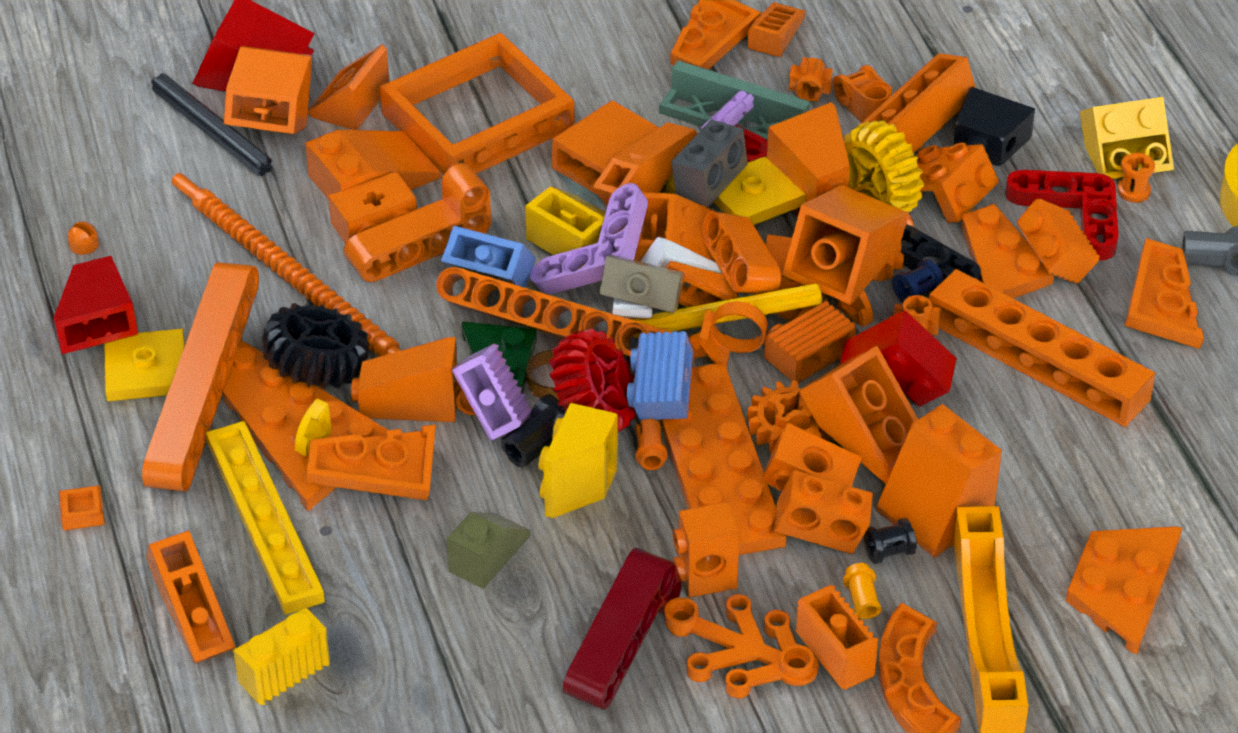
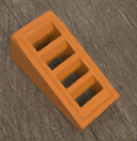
[748,2,806,57]
[665,261,738,307]

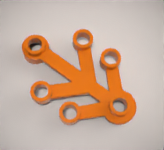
[664,594,819,699]

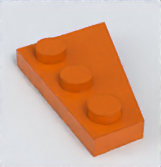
[670,0,761,70]
[961,204,1054,298]
[1124,238,1204,349]
[305,424,436,501]

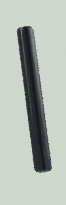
[151,73,272,176]

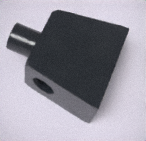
[953,87,1035,166]

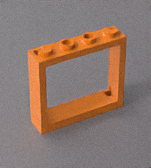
[380,32,575,175]

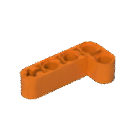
[343,163,491,282]

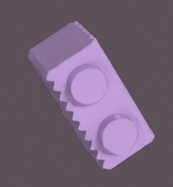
[452,344,532,441]

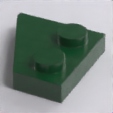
[461,321,537,394]

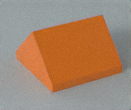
[308,44,389,130]

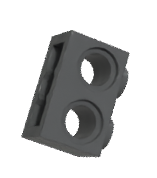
[671,119,748,207]

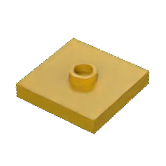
[713,156,806,225]
[104,328,185,401]

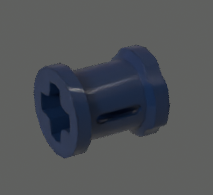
[892,259,944,303]

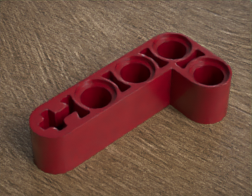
[563,547,682,710]

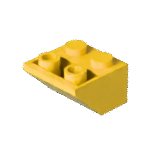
[1080,97,1174,179]
[525,186,625,270]
[538,403,618,518]

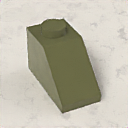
[447,512,531,589]

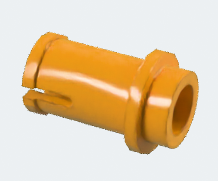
[843,563,882,620]

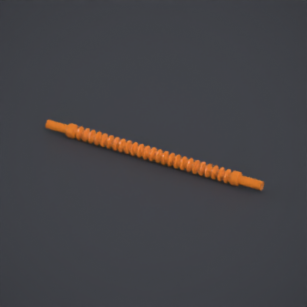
[171,173,401,357]

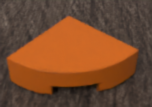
[837,290,873,327]

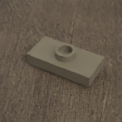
[599,254,684,313]

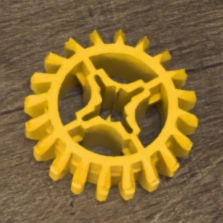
[844,120,924,213]

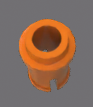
[635,419,668,470]

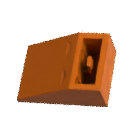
[634,192,716,263]

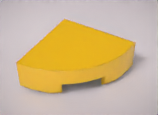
[295,398,332,456]

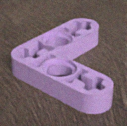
[530,183,648,295]

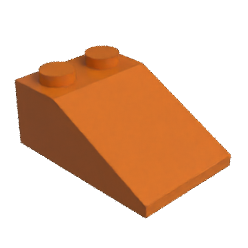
[305,129,441,200]
[799,346,918,484]

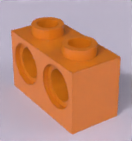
[774,470,873,554]

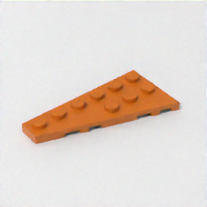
[222,340,387,512]

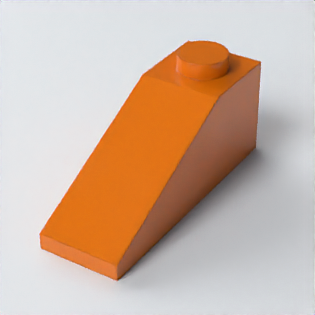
[146,530,236,664]

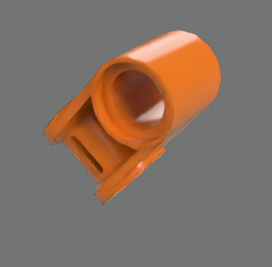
[832,65,892,123]

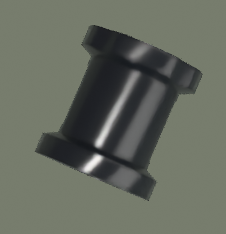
[864,518,917,564]

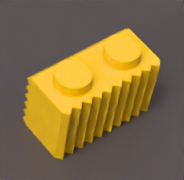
[232,608,330,705]

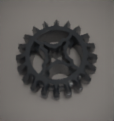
[262,302,369,390]

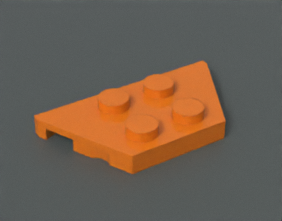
[1066,526,1183,654]

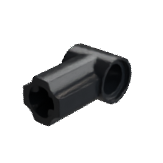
[501,394,565,467]

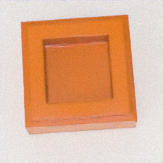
[59,485,105,531]

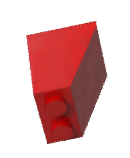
[192,0,315,92]

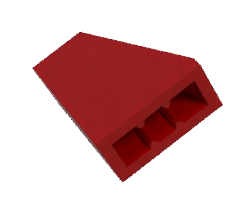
[53,255,139,354]

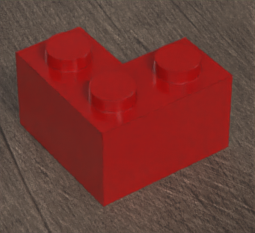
[840,310,957,407]

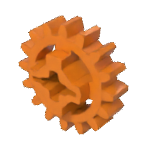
[747,380,831,453]

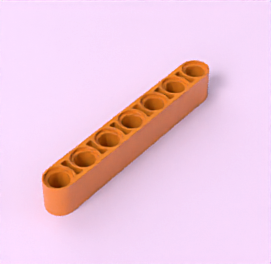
[142,262,259,492]
[436,267,695,364]

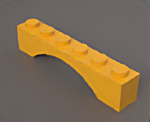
[953,506,1029,733]

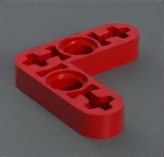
[1005,170,1119,261]

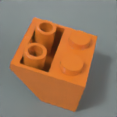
[224,46,312,134]

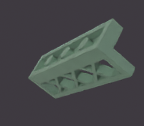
[659,60,810,140]

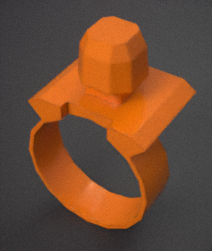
[689,301,768,367]

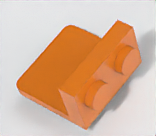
[916,143,999,223]

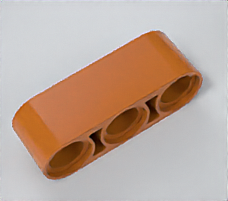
[701,211,781,295]

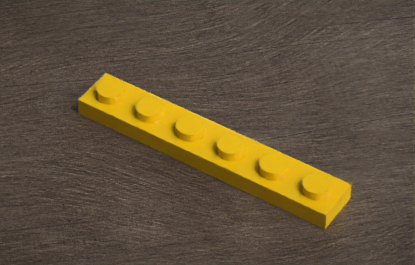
[206,421,325,615]

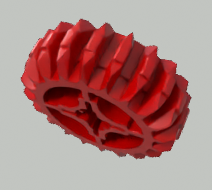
[549,328,635,432]

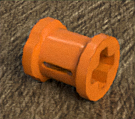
[1117,152,1155,203]

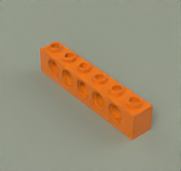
[929,269,1155,427]

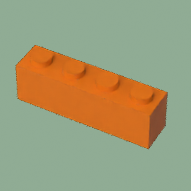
[856,53,976,153]

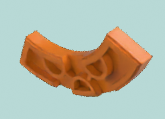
[878,602,961,733]

